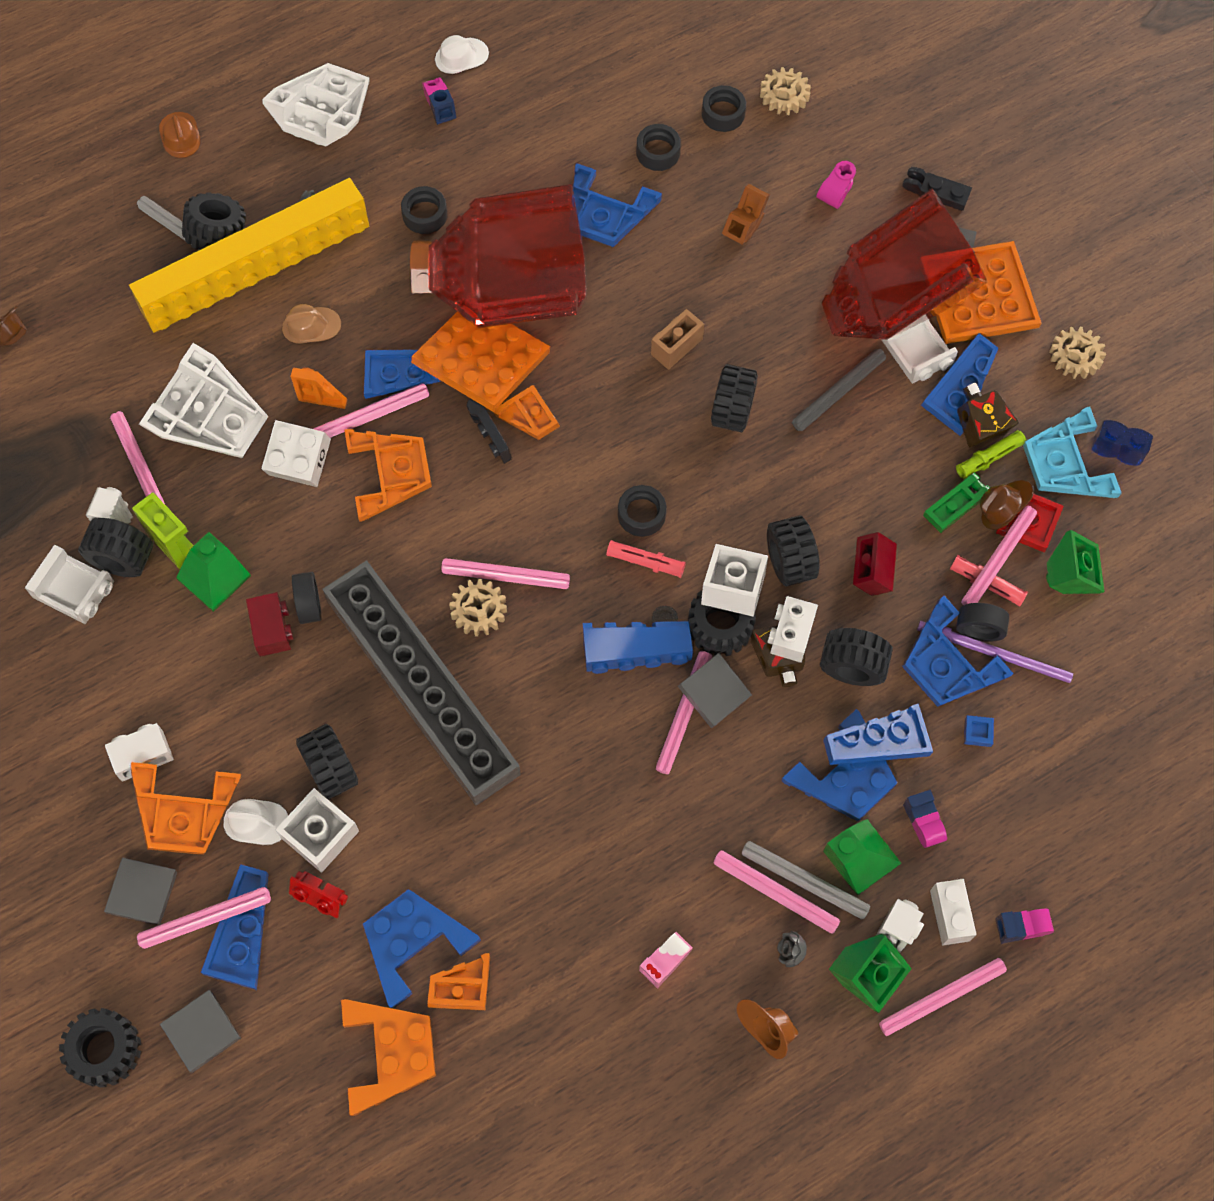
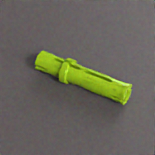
[956,430,1026,479]

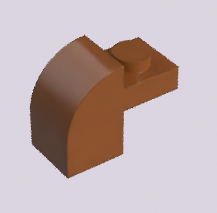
[722,184,770,245]
[410,241,439,293]

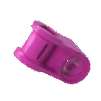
[816,161,856,209]

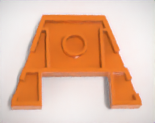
[344,429,432,522]
[130,762,241,855]
[341,999,436,1116]

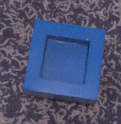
[964,715,994,747]

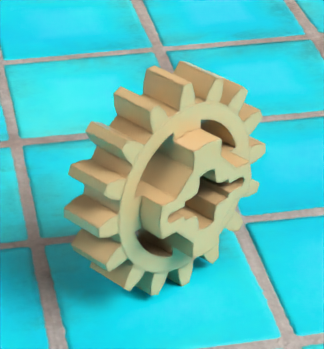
[760,67,811,115]
[1049,327,1106,379]
[449,579,507,636]

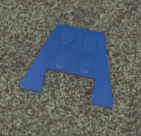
[569,163,662,247]
[902,596,1014,707]
[782,709,897,822]
[363,889,481,1009]

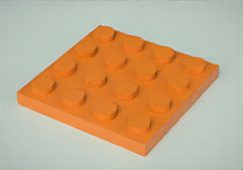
[919,241,1041,344]
[411,300,551,412]

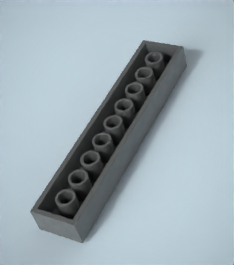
[322,560,521,806]

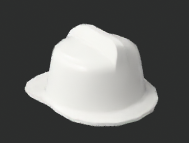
[435,35,489,74]
[224,799,288,845]

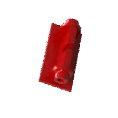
[289,871,348,919]

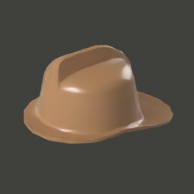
[282,304,341,344]

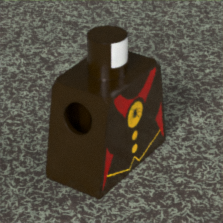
[957,383,1019,448]
[750,626,805,687]

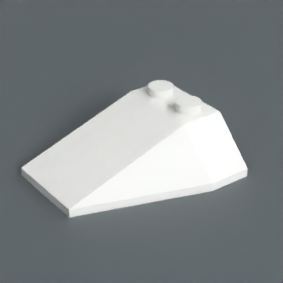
[263,63,369,147]
[139,343,268,458]

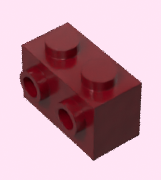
[853,532,897,596]
[246,592,294,657]

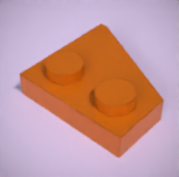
[291,368,347,409]
[494,385,560,440]
[427,953,490,1010]

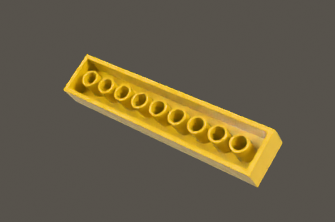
[129,178,370,333]

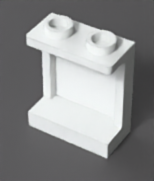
[881,306,958,384]
[25,545,114,624]

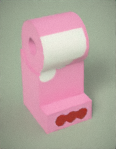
[639,932,693,989]

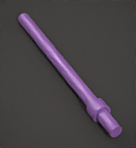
[917,621,1073,683]

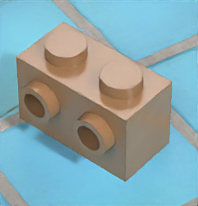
[651,309,704,370]

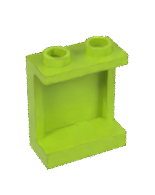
[132,492,194,569]

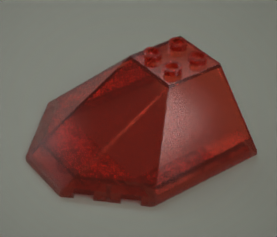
[429,184,587,328]
[822,189,988,340]

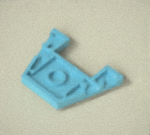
[1023,407,1121,498]

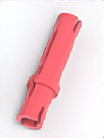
[607,540,686,578]
[950,555,1028,607]

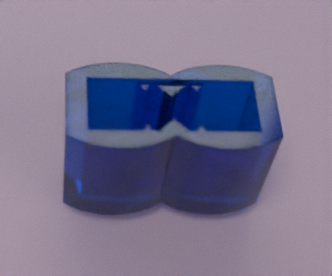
[1091,420,1153,466]

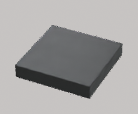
[678,653,752,728]
[104,858,177,926]
[160,990,241,1073]

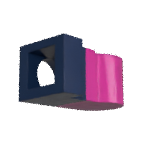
[422,77,456,125]
[903,790,947,848]
[995,909,1054,944]

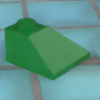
[1046,530,1105,594]
[176,532,251,612]
[823,819,901,896]
[829,934,912,1013]

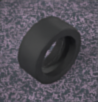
[701,85,746,132]
[636,124,681,171]
[401,186,447,234]
[618,485,667,537]
[292,572,322,624]
[956,603,1009,642]

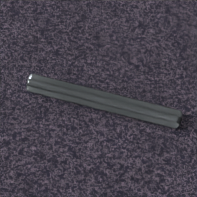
[792,349,886,431]

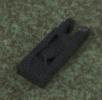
[902,167,972,211]
[466,398,512,464]

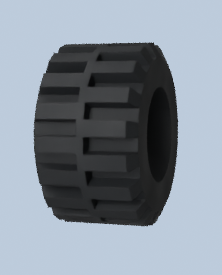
[182,192,246,250]
[711,364,758,433]
[767,515,820,587]
[78,518,153,577]
[688,590,756,656]
[820,628,893,686]
[296,723,358,800]
[59,1008,141,1088]

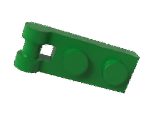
[923,473,990,533]

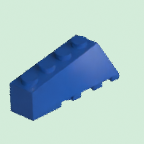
[583,621,693,674]

